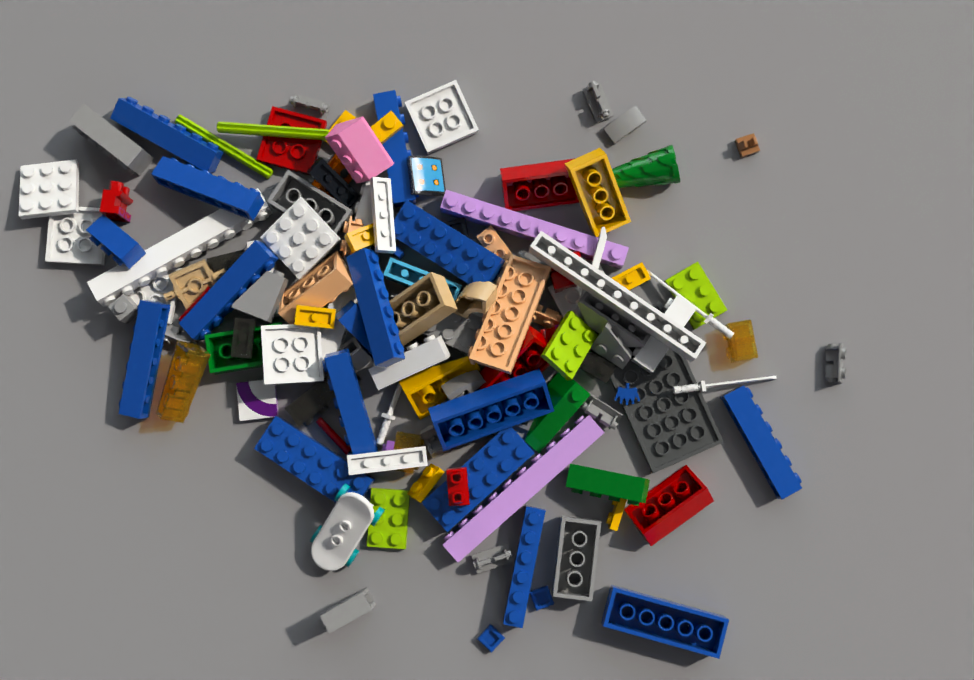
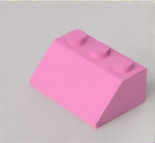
[325,116,394,184]

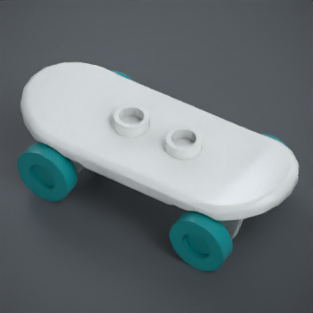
[310,483,385,571]

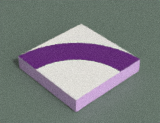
[236,380,279,421]

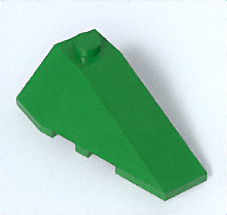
[524,372,591,453]

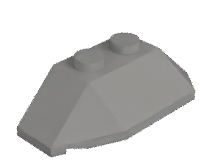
[578,291,651,347]

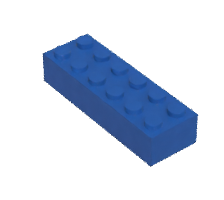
[394,200,505,284]
[428,369,554,451]
[254,416,375,503]
[422,427,535,532]
[601,585,729,659]

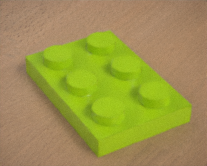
[664,261,727,330]
[541,310,598,381]
[367,488,410,549]

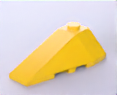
[399,356,480,420]

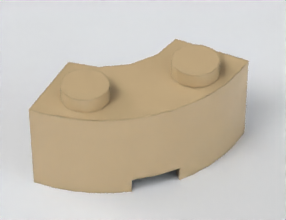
[453,281,497,319]

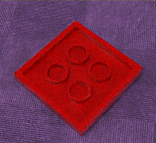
[256,106,327,175]

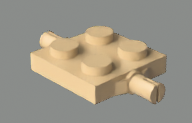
[163,259,226,310]

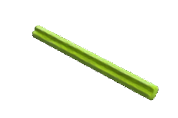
[175,115,273,179]
[217,122,329,140]

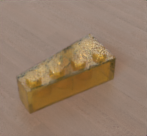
[156,340,211,423]

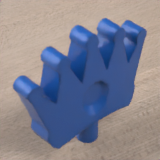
[614,383,640,405]

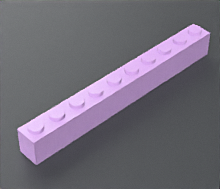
[440,190,629,269]
[443,415,605,562]

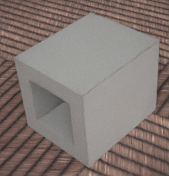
[108,294,137,324]
[340,337,373,371]

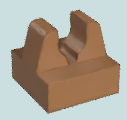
[735,133,760,158]

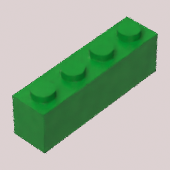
[566,464,650,506]

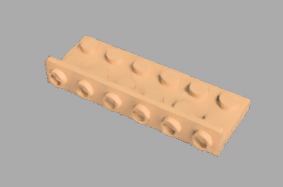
[468,255,551,374]

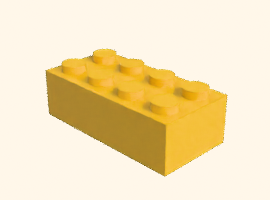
[565,148,631,237]

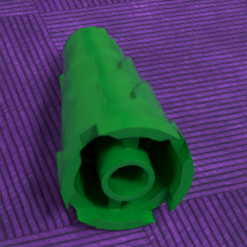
[612,145,680,188]

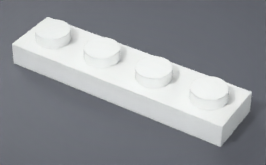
[370,177,396,254]
[347,446,428,475]

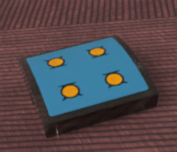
[407,156,446,196]

